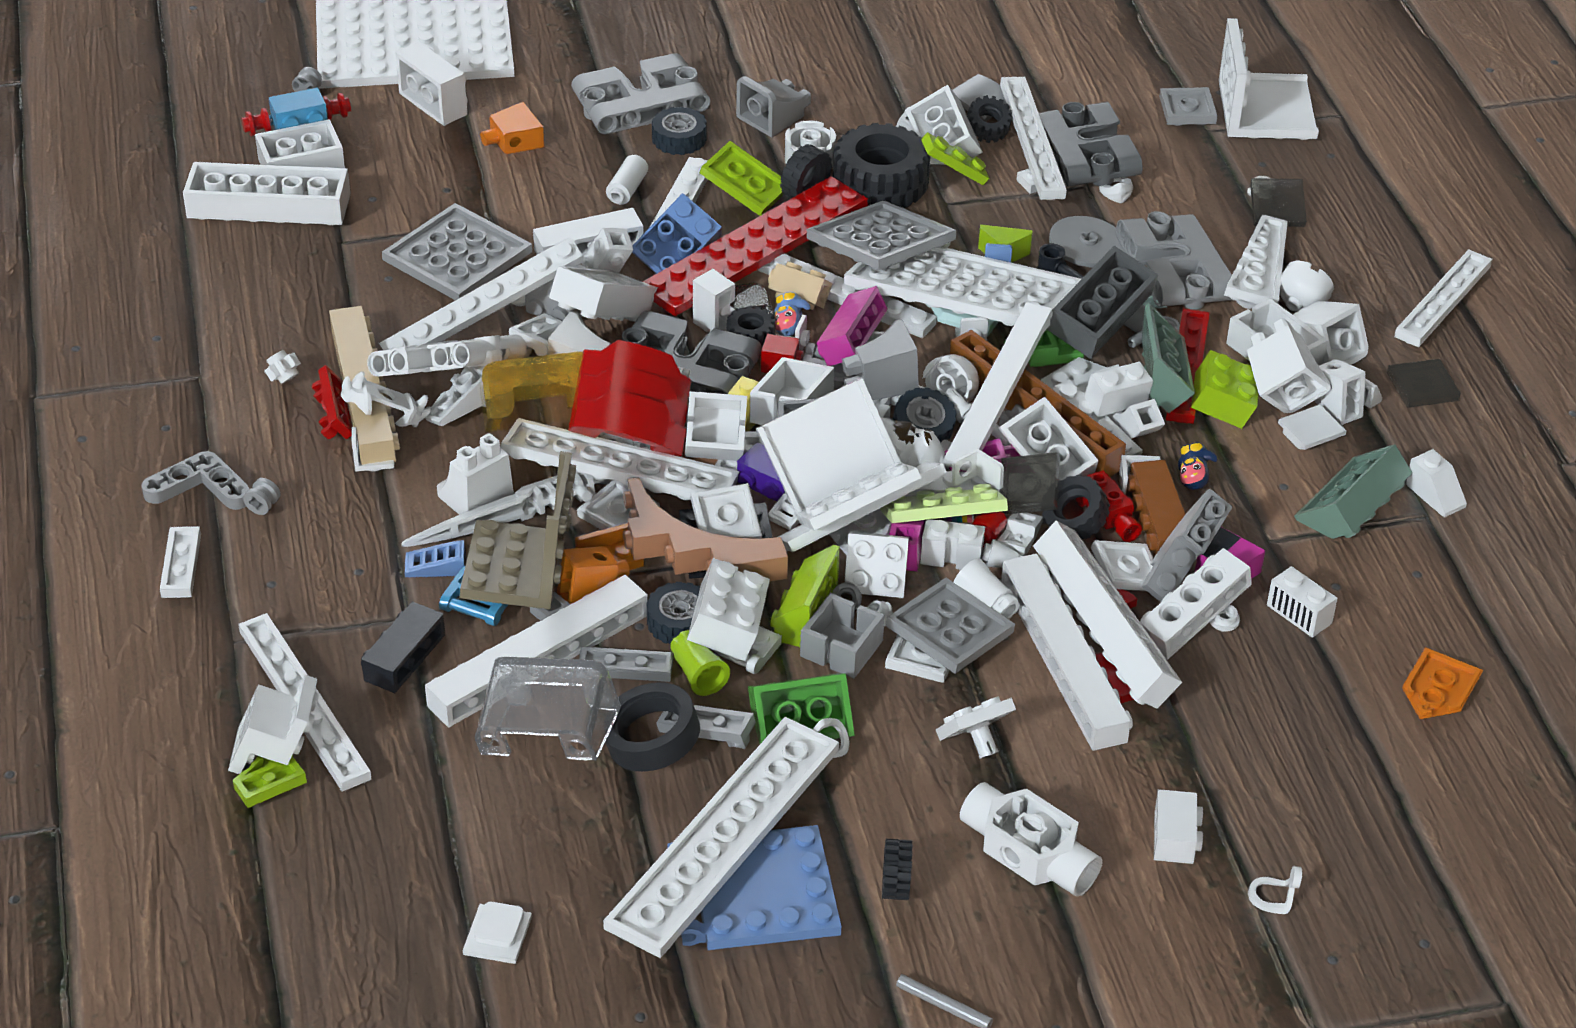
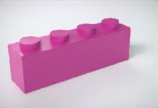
[817,286,888,366]

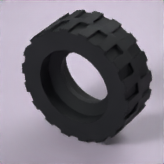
[780,144,832,198]
[1041,475,1110,539]

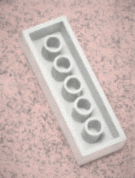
[183,162,350,225]

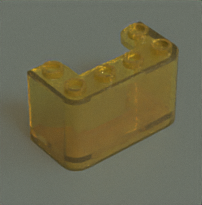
[480,351,583,433]

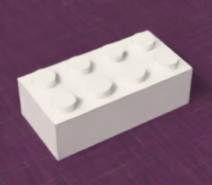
[549,266,657,321]

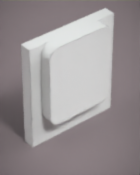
[1278,405,1346,450]
[463,902,532,964]

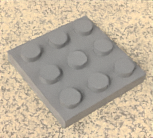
[886,578,1015,674]

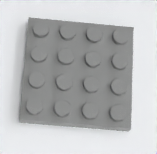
[807,201,956,270]
[382,203,532,300]

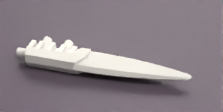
[401,472,604,547]

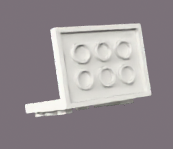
[1219,18,1319,140]
[756,378,921,531]

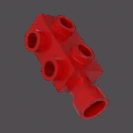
[1076,470,1142,542]

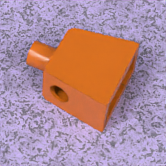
[480,102,544,154]
[557,546,630,604]

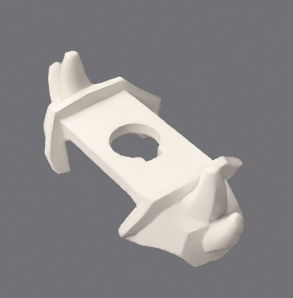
[341,371,432,427]

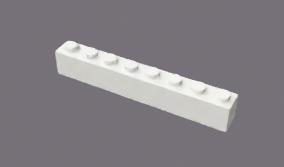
[1033,520,1182,709]
[1001,553,1133,751]
[425,575,647,728]

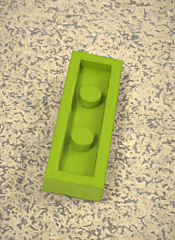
[921,132,989,185]

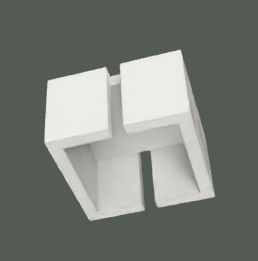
[685,392,747,461]

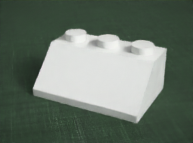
[905,85,982,165]
[999,397,1099,489]

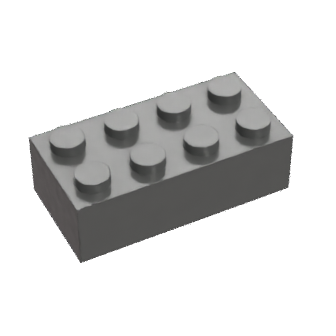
[1047,246,1158,359]

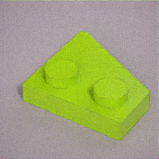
[233,756,307,808]

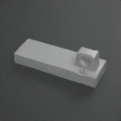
[656,705,756,749]

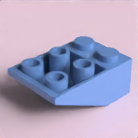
[632,193,722,274]

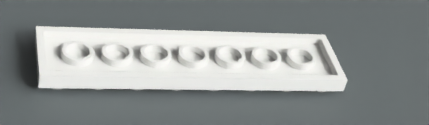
[501,418,739,500]

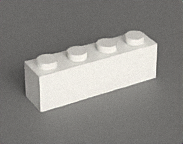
[533,208,643,257]

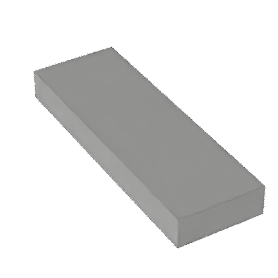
[578,647,673,682]

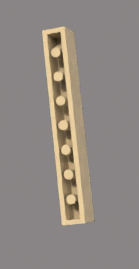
[329,306,400,465]

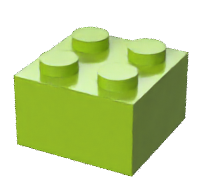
[1191,350,1259,429]

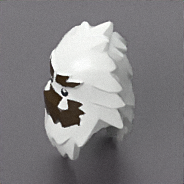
[880,417,945,467]

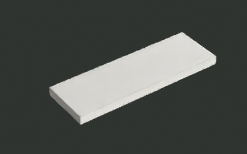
[778,462,947,552]

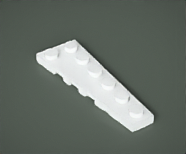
[1224,214,1288,305]

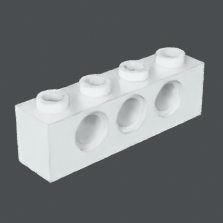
[1140,548,1252,660]

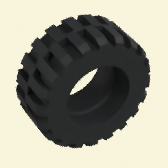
[833,123,931,208]

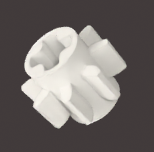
[264,350,301,384]

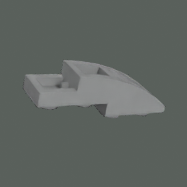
[1141,489,1232,602]

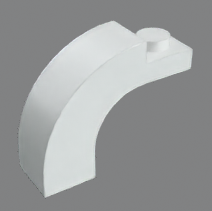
[1092,365,1165,439]

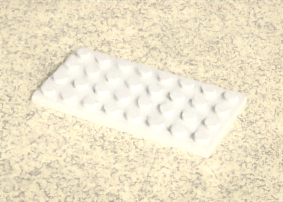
[844,247,1081,330]

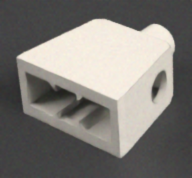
[1314,360,1365,425]

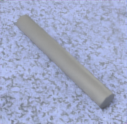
[896,974,993,1028]

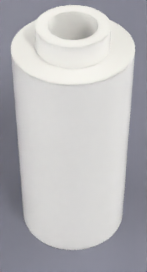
[606,155,648,205]

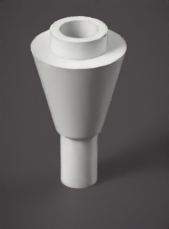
[981,539,1022,568]

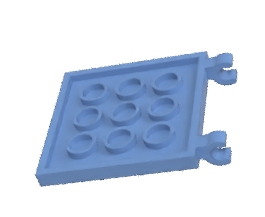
[667,825,842,950]

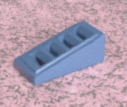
[405,540,466,577]

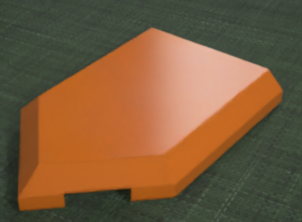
[1402,647,1483,719]

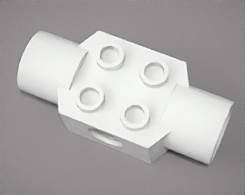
[960,782,1102,897]

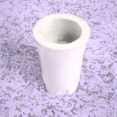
[954,559,1020,620]

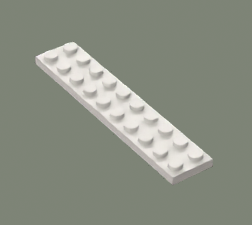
[603,717,839,958]

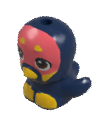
[1178,443,1218,490]

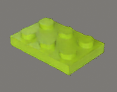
[699,141,784,216]

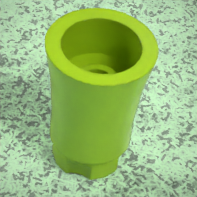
[670,630,730,696]

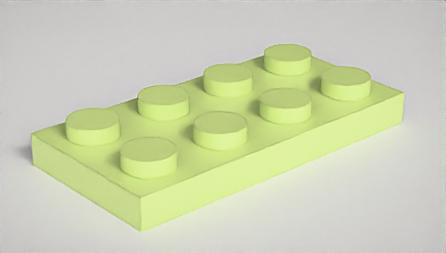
[880,484,1008,523]

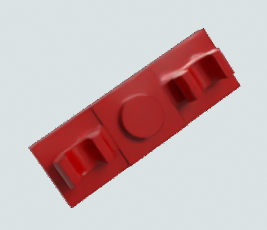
[311,365,352,439]

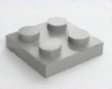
[1159,87,1217,126]

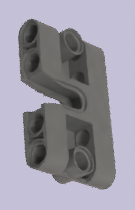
[1039,102,1143,187]
[622,311,763,399]

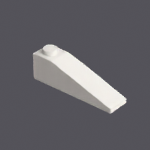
[425,357,533,426]

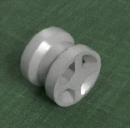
[292,67,323,92]
[243,478,281,515]

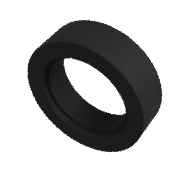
[601,682,700,772]

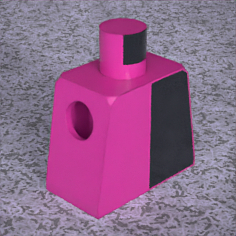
[1195,527,1265,579]

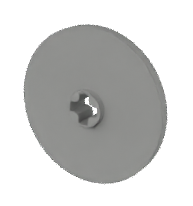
[1049,216,1125,268]

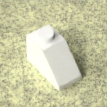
[1406,449,1467,518]

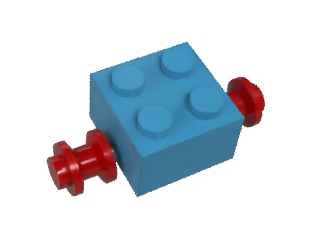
[241,87,351,137]

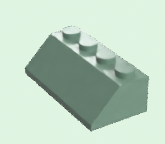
[1142,303,1195,413]
[1294,444,1412,539]

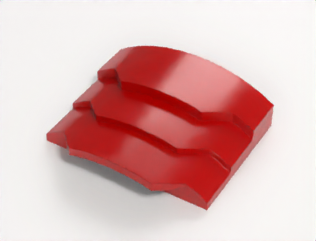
[568,340,691,457]

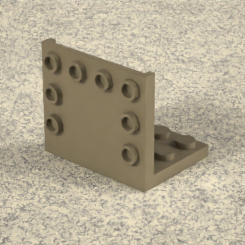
[460,451,576,610]

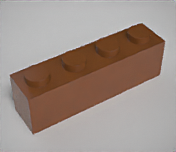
[1127,460,1185,557]

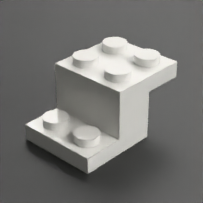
[228,675,319,774]

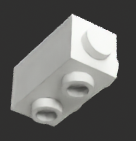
[582,227,633,273]

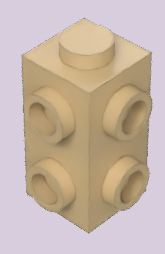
[768,261,833,310]

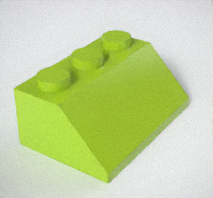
[770,545,840,647]

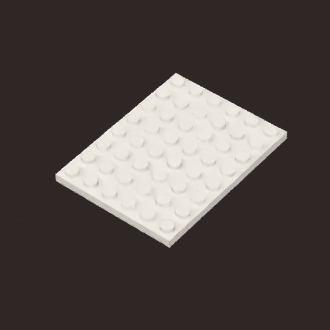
[316,0,515,89]

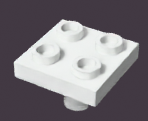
[844,531,909,598]
[936,696,1016,759]

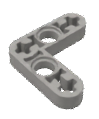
[142,451,249,510]

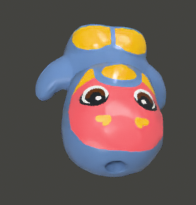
[774,292,810,336]

